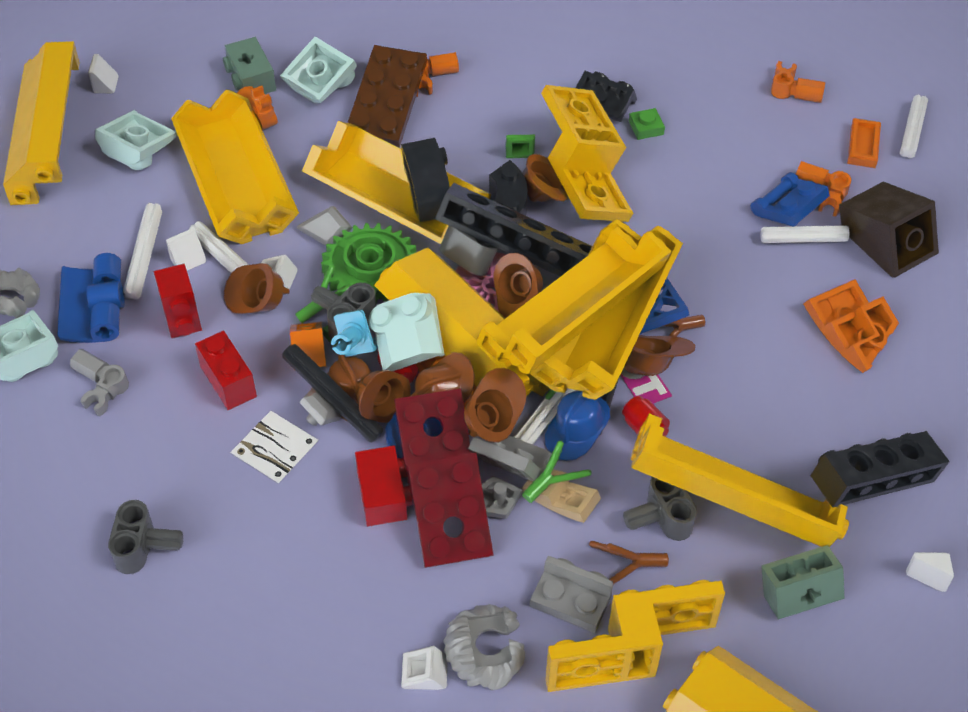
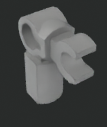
[70,349,129,417]

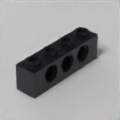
[810,431,950,508]

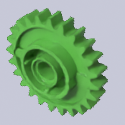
[321,223,416,303]

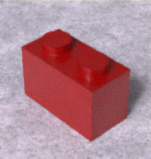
[153,263,202,338]
[195,330,257,410]
[355,445,412,527]

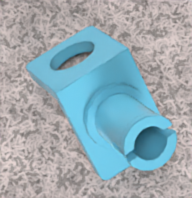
[331,310,378,357]

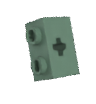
[223,36,276,94]
[761,545,845,620]

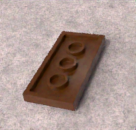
[348,45,427,148]

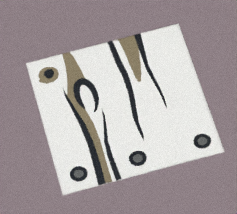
[230,411,318,483]

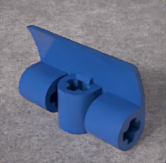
[57,253,125,343]

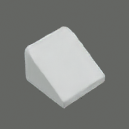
[88,54,119,94]
[166,228,206,271]
[261,255,298,289]
[906,552,954,592]
[401,646,448,690]

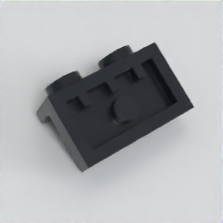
[576,70,637,122]

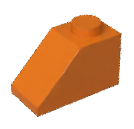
[290,321,326,367]

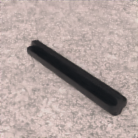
[282,344,384,443]

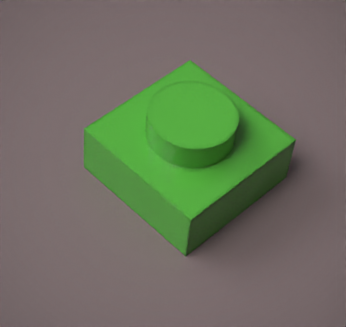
[629,108,665,140]

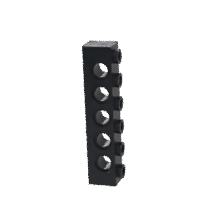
[435,183,592,277]

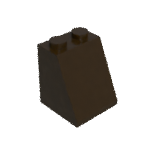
[839,181,939,278]

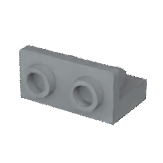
[468,435,552,482]
[530,556,613,633]

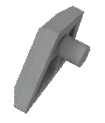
[297,206,353,245]
[300,387,342,426]
[482,476,523,519]

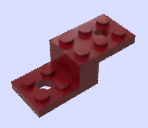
[394,388,494,568]

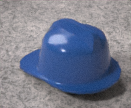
[545,391,610,461]

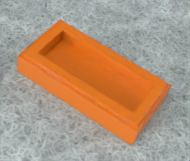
[847,118,881,168]

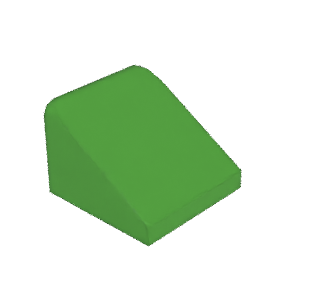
[505,134,535,158]

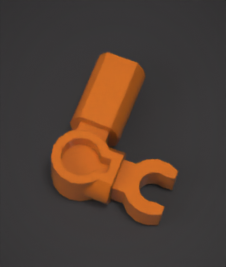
[416,52,459,97]
[771,61,826,103]
[237,85,278,130]
[796,161,852,217]

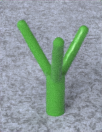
[295,264,353,323]
[522,440,592,503]

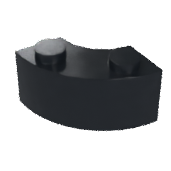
[401,138,450,222]
[489,160,528,215]

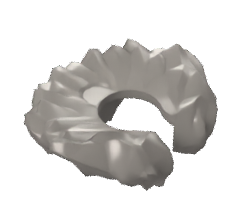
[0,268,40,318]
[443,604,525,690]

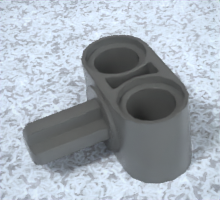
[439,226,498,276]
[311,283,376,343]
[623,477,697,541]
[108,500,183,574]

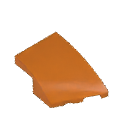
[803,279,899,373]

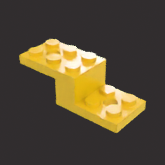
[541,85,634,222]
[545,580,725,692]

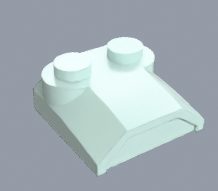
[280,37,357,103]
[95,110,178,170]
[368,293,445,371]
[0,310,58,382]

